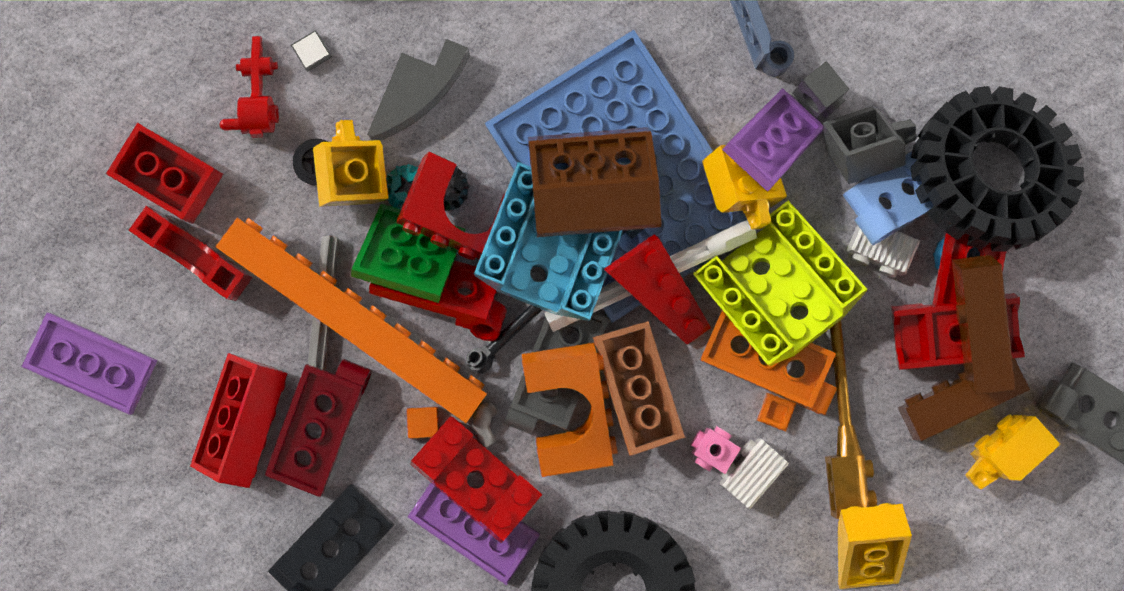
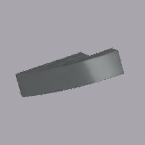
[367,39,470,141]

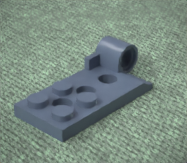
[730,0,794,77]

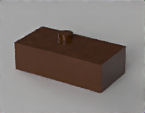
[952,255,1015,394]

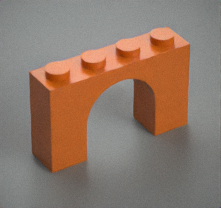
[522,343,618,477]

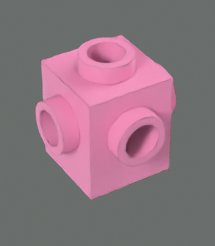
[691,426,741,474]

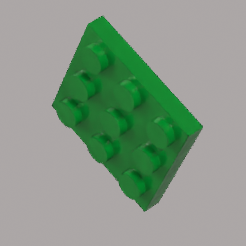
[351,203,466,303]

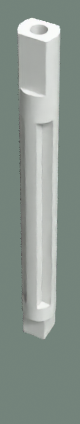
[544,220,757,332]

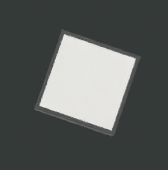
[291,30,332,72]

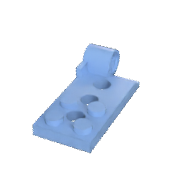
[843,151,934,245]

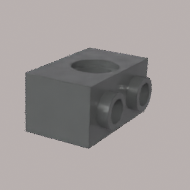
[792,61,849,119]

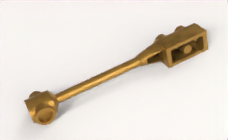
[825,320,877,519]

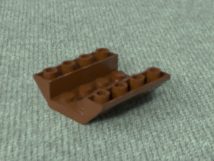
[528,127,662,238]

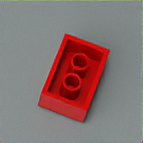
[106,122,224,224]

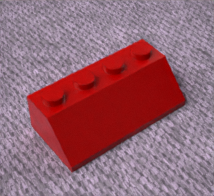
[190,353,288,488]

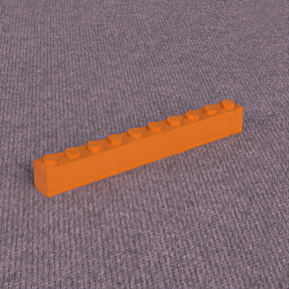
[216,217,487,423]

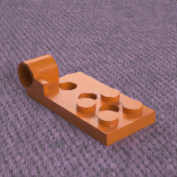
[700,311,837,416]

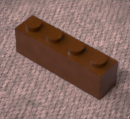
[898,358,1030,441]

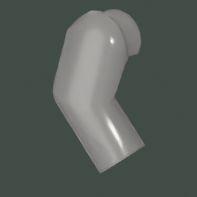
[472,402,497,447]

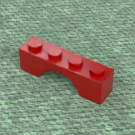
[128,206,253,301]

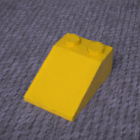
[838,503,912,589]

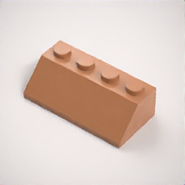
[593,321,685,456]

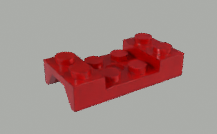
[891,293,1025,370]
[410,416,543,543]

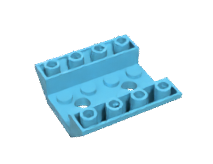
[474,162,623,321]

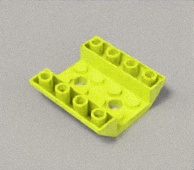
[693,200,867,367]

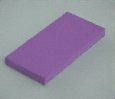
[722,88,824,192]
[21,312,158,415]
[408,483,540,585]

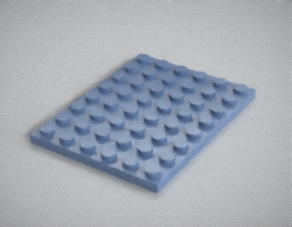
[485,30,759,323]

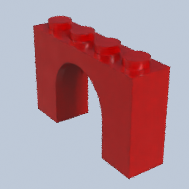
[396,151,505,260]

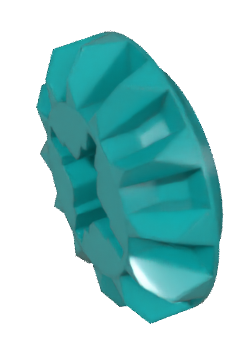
[386,164,419,209]

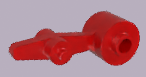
[219,36,279,138]

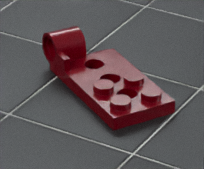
[264,359,372,497]

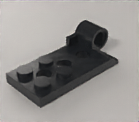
[268,484,395,591]

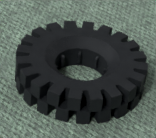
[910,86,1084,252]
[531,510,696,591]

